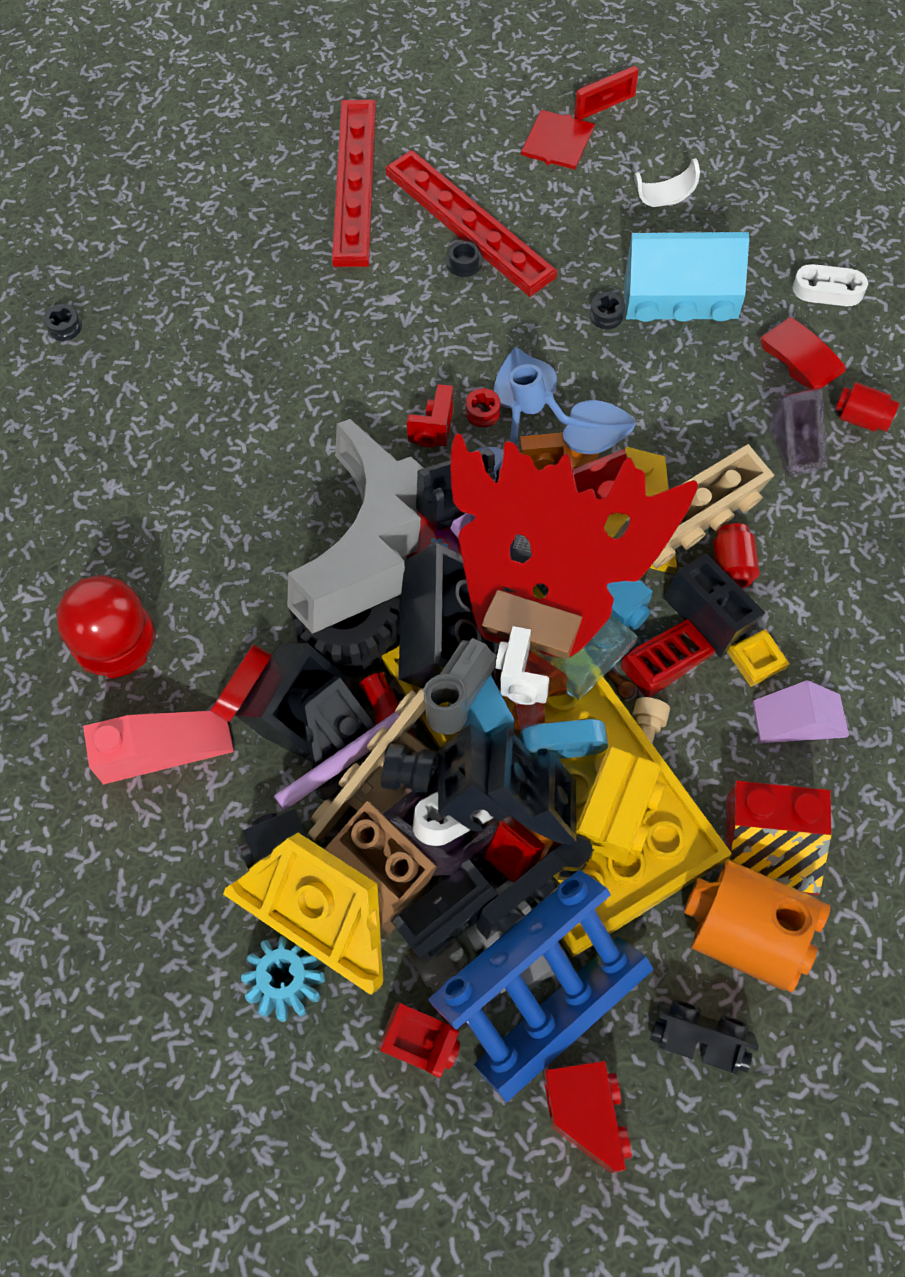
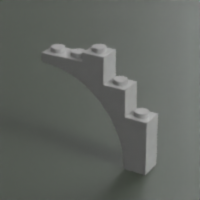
[287,419,424,634]

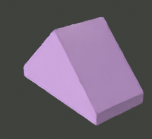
[752,680,849,743]

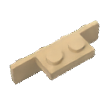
[307,688,438,841]

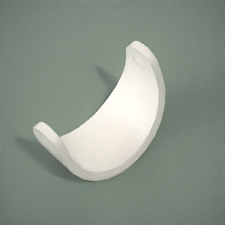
[634,158,700,207]

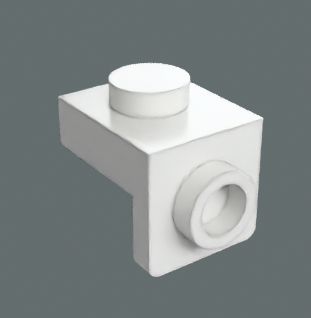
[496,626,549,705]

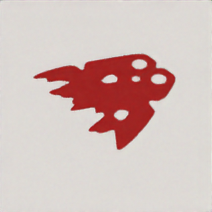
[451,434,698,658]

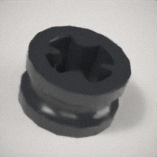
[590,292,625,330]
[44,304,82,341]

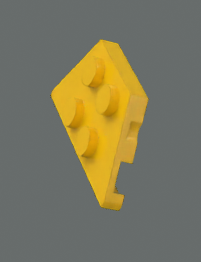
[223,833,383,995]

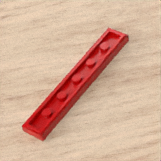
[332,100,376,267]
[385,150,557,297]

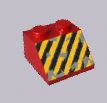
[725,781,831,895]

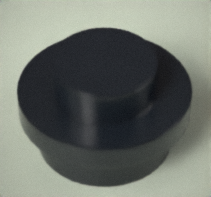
[446,241,483,277]

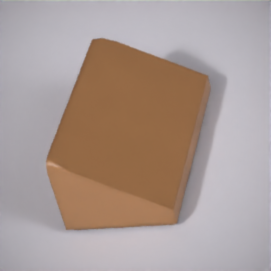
[481,590,582,660]

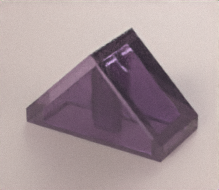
[769,388,827,476]

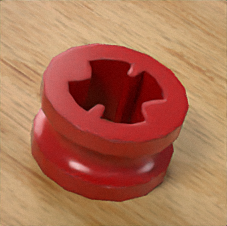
[466,388,501,427]

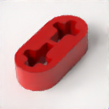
[210,643,272,722]

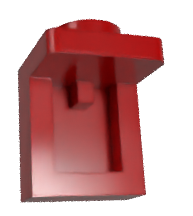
[377,1002,460,1078]

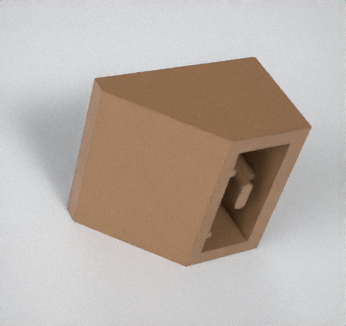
[325,801,437,939]

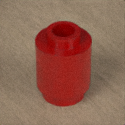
[835,382,900,432]
[713,523,760,588]

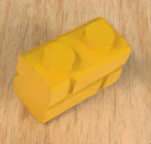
[576,747,666,863]

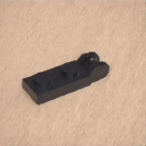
[476,834,594,940]

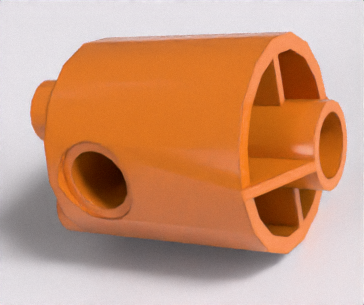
[684,859,831,993]

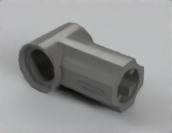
[423,638,497,735]

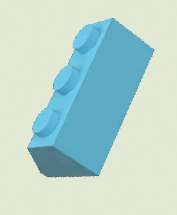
[624,232,749,322]

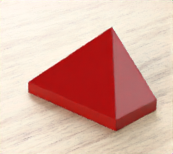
[574,66,639,120]

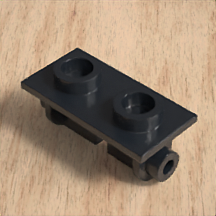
[650,1000,759,1074]

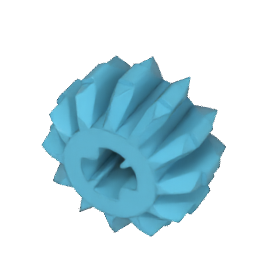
[241,935,325,1022]

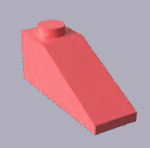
[83,711,234,784]

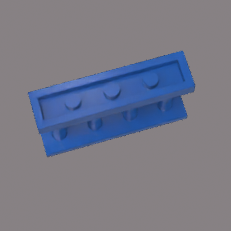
[428,869,654,1103]

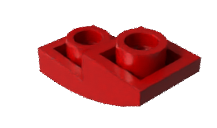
[760,317,846,393]

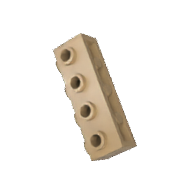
[613,444,775,569]

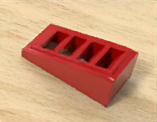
[621,619,716,698]

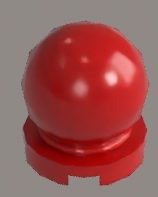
[56,574,156,679]

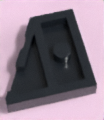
[300,676,376,801]

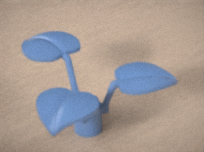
[473,347,635,476]

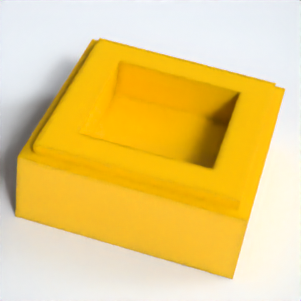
[727,629,790,687]

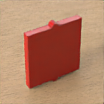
[521,110,595,170]

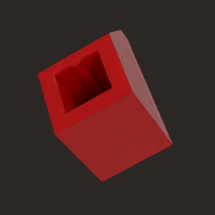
[543,1061,632,1173]

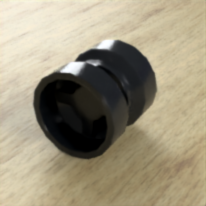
[381,742,438,797]

